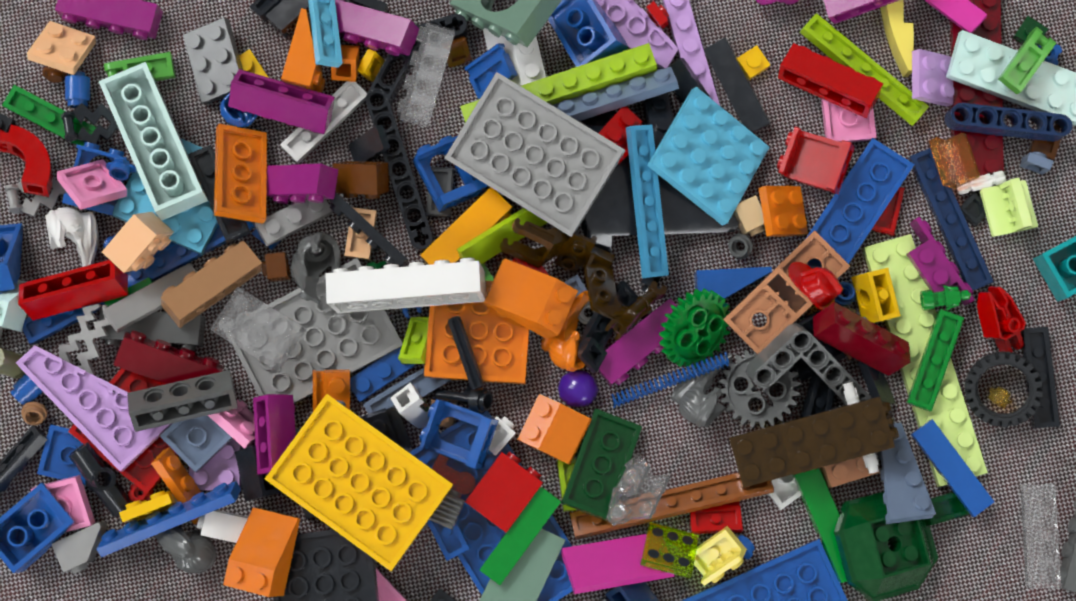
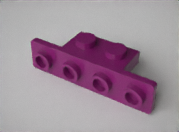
[906,217,975,306]

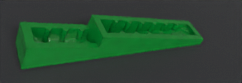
[792,468,847,583]

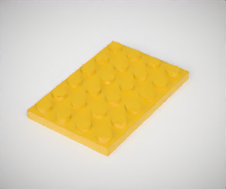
[265,394,453,571]

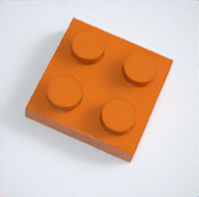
[759,186,808,237]

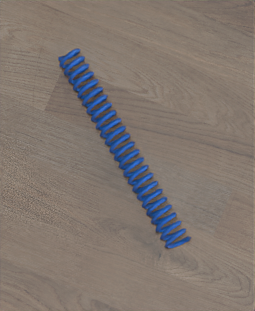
[611,352,729,408]

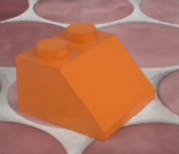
[517,394,592,465]

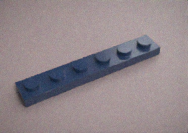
[908,147,994,291]

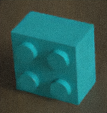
[1033,236,1076,302]

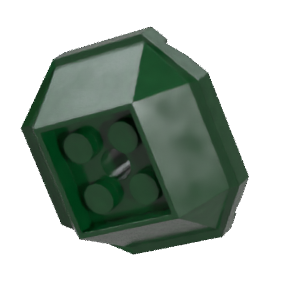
[834,491,938,601]

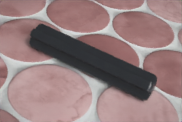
[448,316,484,389]

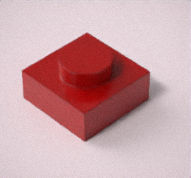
[646,1,669,30]

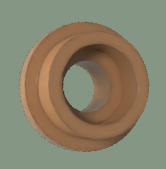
[21,402,48,425]

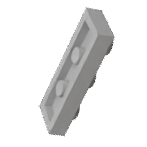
[254,199,333,247]

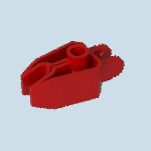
[977,286,1026,353]

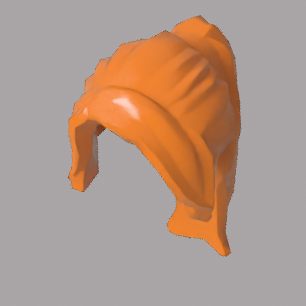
[541,291,589,372]

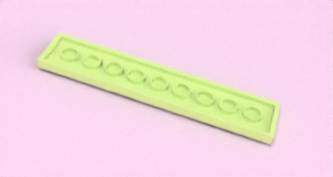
[862,234,988,487]

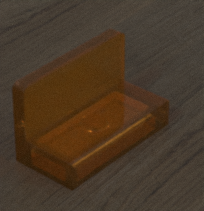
[928,133,980,189]

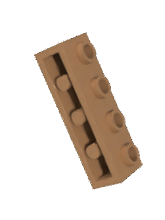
[161,240,262,328]

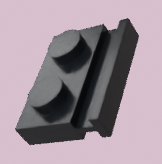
[362,405,413,452]

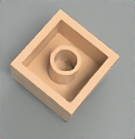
[102,212,174,273]

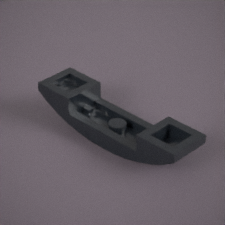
[578,281,638,373]

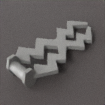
[5,168,67,217]
[59,304,110,375]

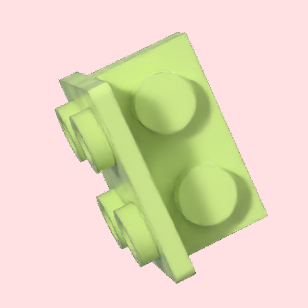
[980,178,1038,237]

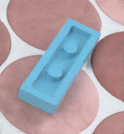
[308,0,343,68]

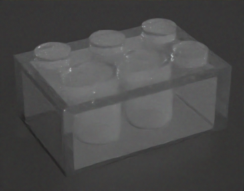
[210,287,306,372]

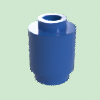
[65,71,90,108]
[10,373,43,405]

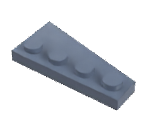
[878,423,936,524]

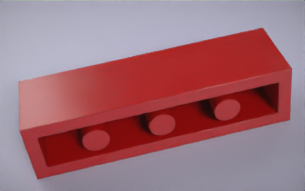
[778,43,883,119]
[18,260,128,321]

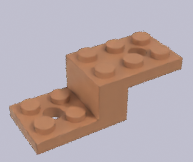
[723,230,850,354]

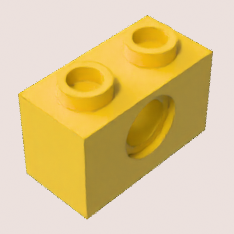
[851,268,901,323]

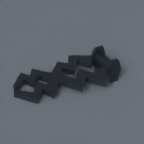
[61,103,119,144]

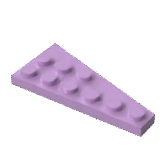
[16,346,173,472]

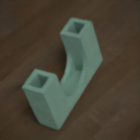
[450,0,562,48]

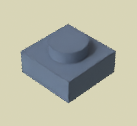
[1019,152,1053,175]

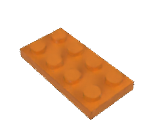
[214,123,267,223]

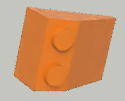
[281,8,325,93]
[483,259,578,339]
[223,507,301,597]

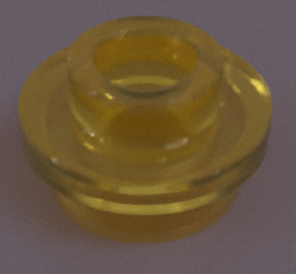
[988,386,1013,408]

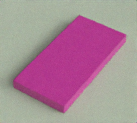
[561,533,675,594]

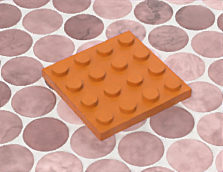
[424,281,529,384]

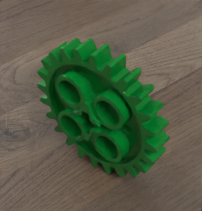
[659,288,730,368]

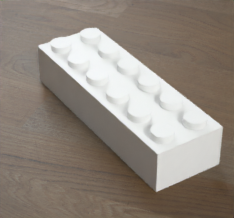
[326,258,486,313]

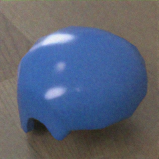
[220,93,258,128]

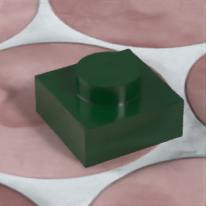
[1012,16,1048,46]

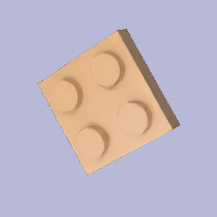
[27,21,96,75]

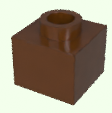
[262,252,291,282]

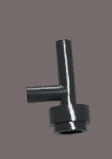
[435,384,493,413]

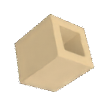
[733,195,765,237]

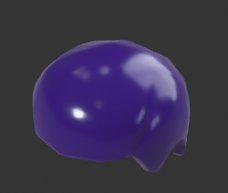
[558,370,599,407]

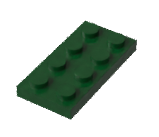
[561,408,642,521]

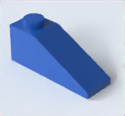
[694,267,772,299]

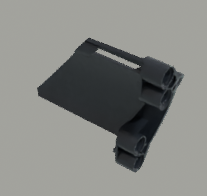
[578,121,739,253]

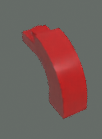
[0,125,53,197]

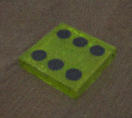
[640,522,699,579]

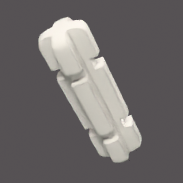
[956,171,1006,195]

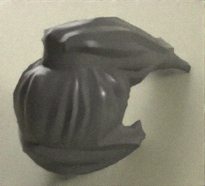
[291,232,341,304]
[671,354,732,427]
[154,526,217,573]

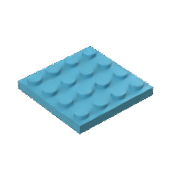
[647,87,769,225]
[113,139,218,256]

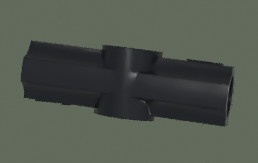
[68,442,132,517]

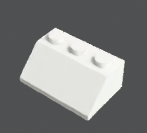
[483,28,546,86]

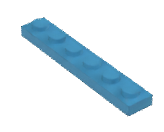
[626,125,669,278]

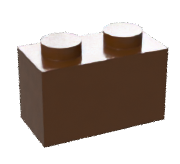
[332,161,389,199]

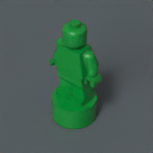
[920,285,971,311]

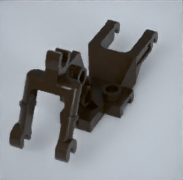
[500,218,667,340]

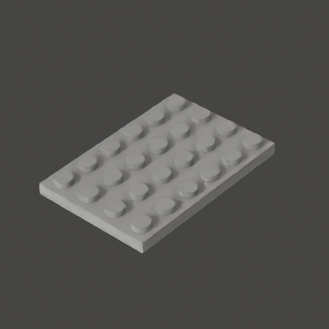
[445,72,626,237]
[224,258,403,404]

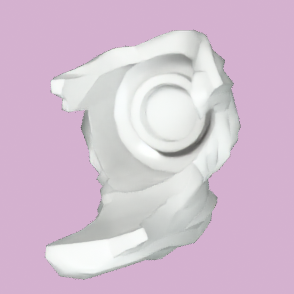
[45,207,99,267]

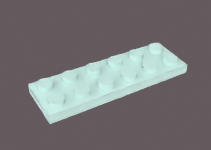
[946,30,1076,126]

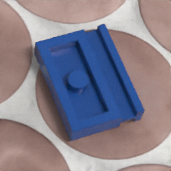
[465,43,518,99]

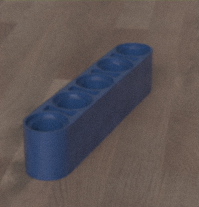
[944,103,1072,142]

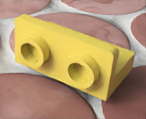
[687,526,747,586]

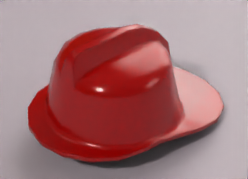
[788,262,843,311]

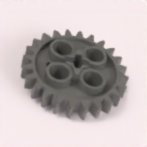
[719,350,802,429]

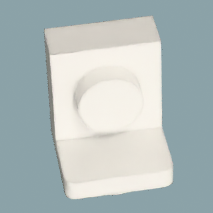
[489,416,516,456]

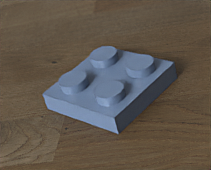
[160,415,232,473]

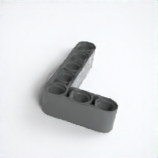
[746,323,871,405]

